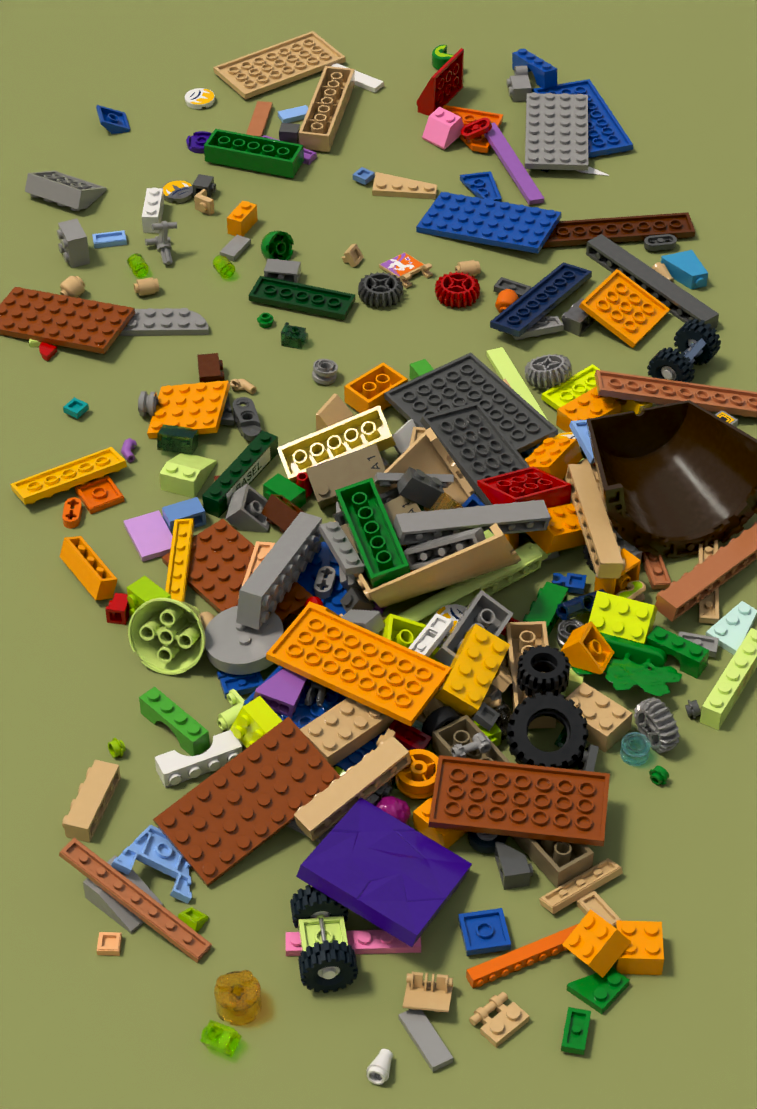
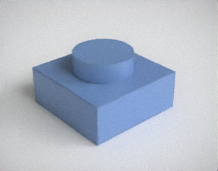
[353,167,375,185]

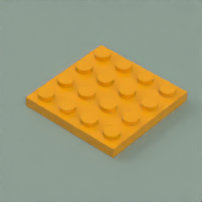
[579,269,670,348]
[147,380,230,439]

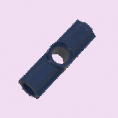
[556,589,607,620]

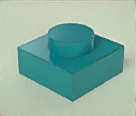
[63,397,89,419]

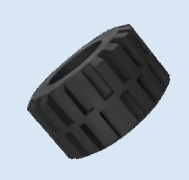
[517,645,570,697]

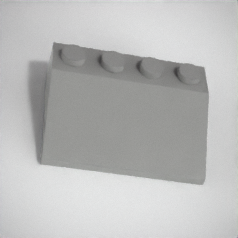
[25,170,107,211]

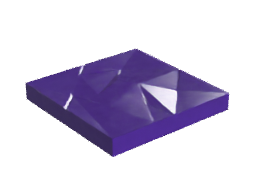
[296,797,472,947]

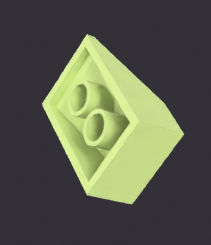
[159,452,217,498]

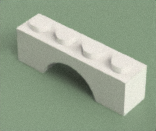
[155,730,242,788]

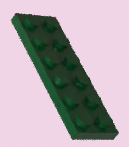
[249,276,356,320]

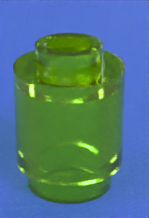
[127,254,148,278]
[213,255,235,278]

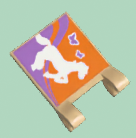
[379,252,433,288]

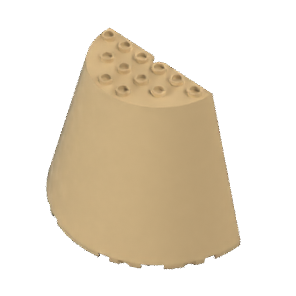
[334,427,521,608]

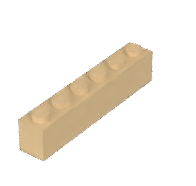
[294,736,411,841]

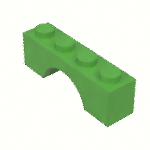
[139,687,210,756]

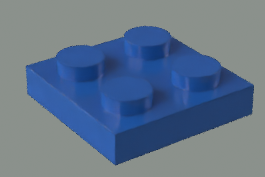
[458,908,511,956]

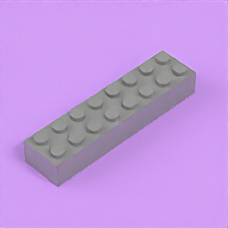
[236,512,322,630]

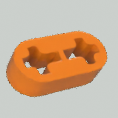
[62,497,82,529]

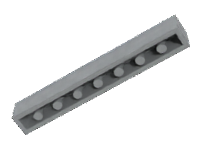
[393,500,551,545]

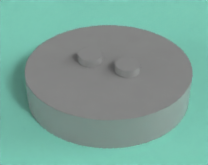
[205,606,284,675]

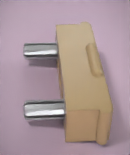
[486,663,513,697]

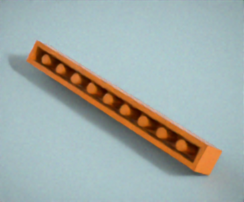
[466,924,578,988]

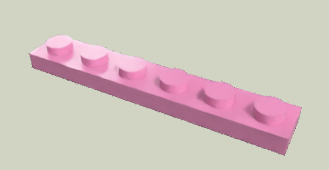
[286,930,421,956]

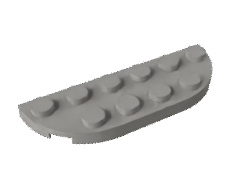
[119,308,209,336]

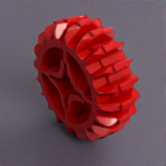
[435,271,480,309]

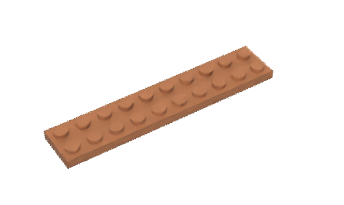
[595,370,757,417]

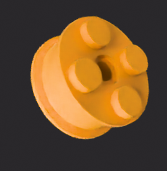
[395,749,439,799]

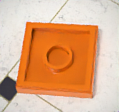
[75,475,125,514]

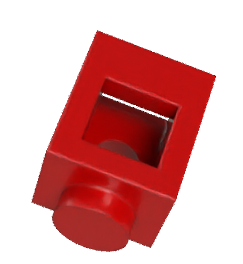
[105,593,129,625]

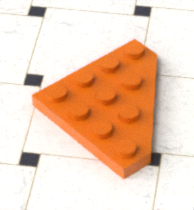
[443,105,503,153]

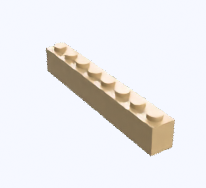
[565,464,625,578]

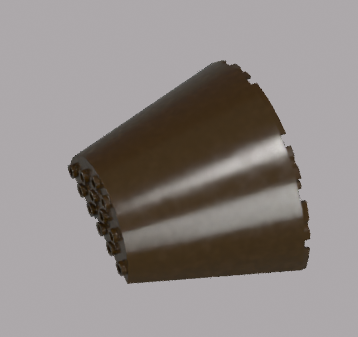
[587,400,757,558]

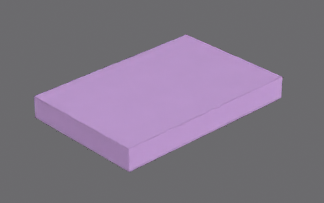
[123,510,172,562]

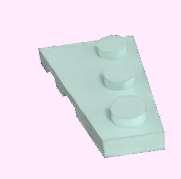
[705,601,757,655]

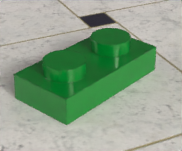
[561,1007,591,1055]

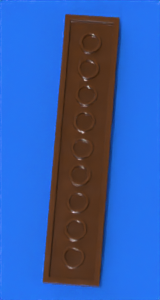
[542,212,695,248]

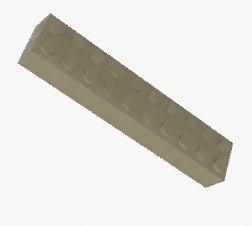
[432,715,594,888]

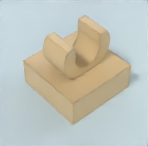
[341,244,364,267]

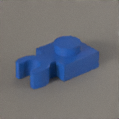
[552,573,587,594]

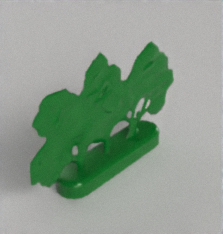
[570,632,682,696]

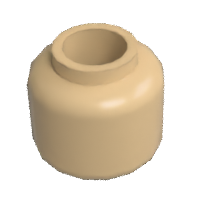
[60,276,85,298]

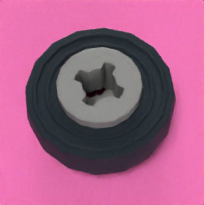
[468,832,507,854]

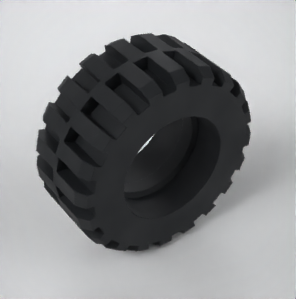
[506,692,588,769]

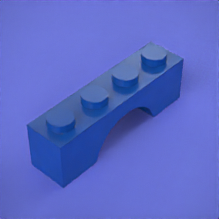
[512,49,557,89]

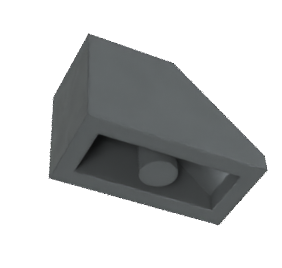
[494,841,533,890]

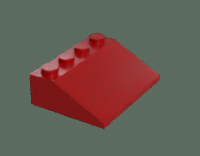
[417,48,464,116]
[477,466,572,508]

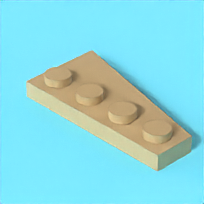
[372,172,437,199]

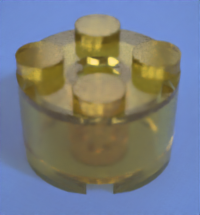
[214,970,262,1026]

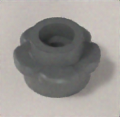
[685,700,701,719]

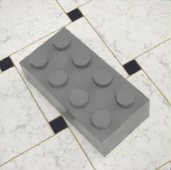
[434,590,513,667]

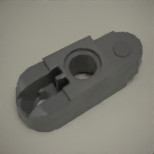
[232,397,262,442]

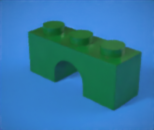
[646,625,709,679]

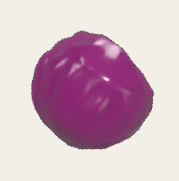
[376,796,411,824]

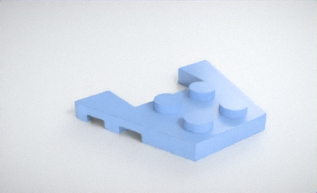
[111,825,192,904]

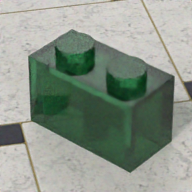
[157,424,198,455]

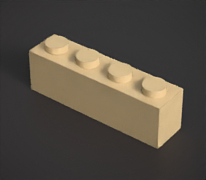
[62,760,121,843]

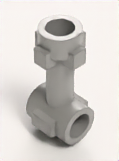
[451,732,491,758]

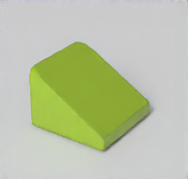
[178,907,209,932]

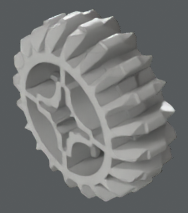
[525,354,572,388]
[634,697,680,754]

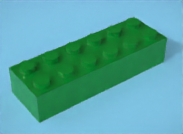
[204,129,304,178]
[335,478,410,588]

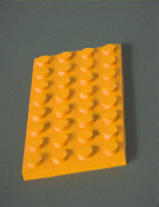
[266,603,451,726]

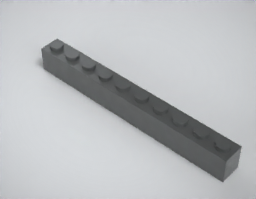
[586,234,719,329]

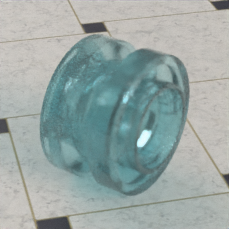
[620,732,651,766]

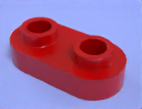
[461,118,492,140]

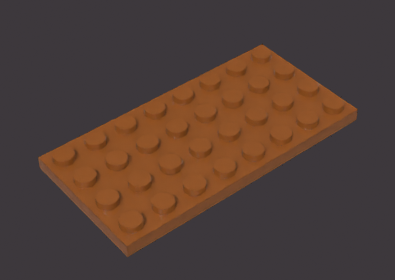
[0,287,135,354]
[162,519,314,623]
[153,716,341,887]
[428,755,610,847]

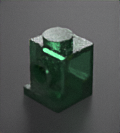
[281,322,308,349]

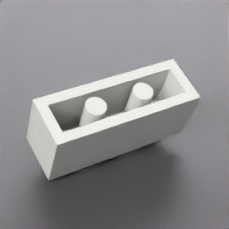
[142,188,164,233]

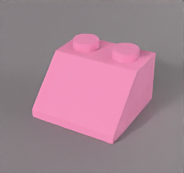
[422,107,464,150]

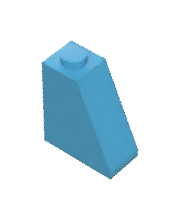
[661,250,708,290]

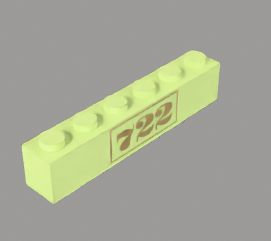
[700,628,757,730]

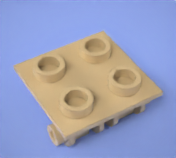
[402,971,453,1012]

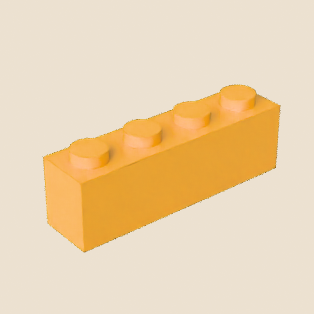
[59,536,118,600]

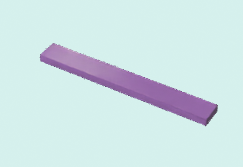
[484,123,544,205]

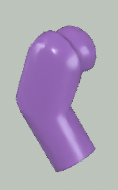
[121,438,137,462]

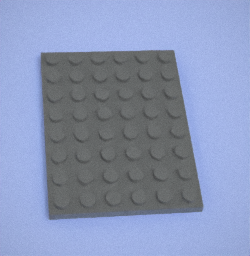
[384,353,558,454]

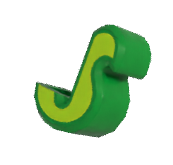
[432,45,454,70]

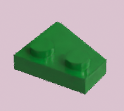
[567,967,630,1014]

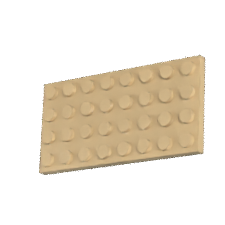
[213,31,346,99]

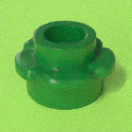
[257,313,274,328]
[649,766,669,785]

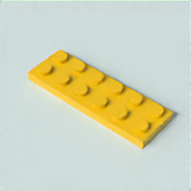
[10,447,127,505]

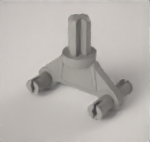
[145,221,177,265]

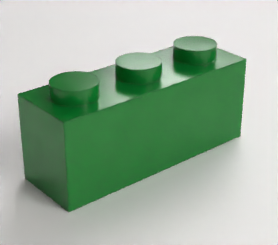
[523,582,569,637]

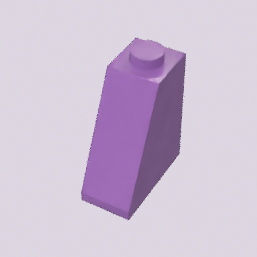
[253,668,309,718]

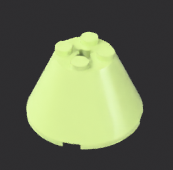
[128,598,205,675]

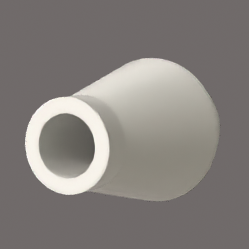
[366,1049,393,1085]

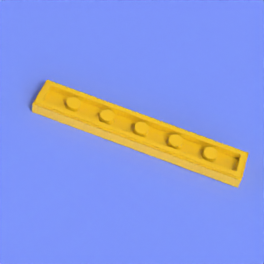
[165,518,194,602]

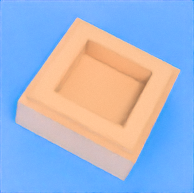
[97,932,122,956]

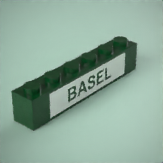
[202,430,279,518]

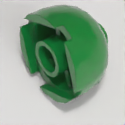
[261,231,294,261]

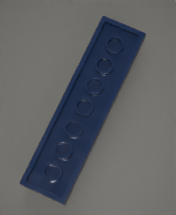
[490,262,592,337]

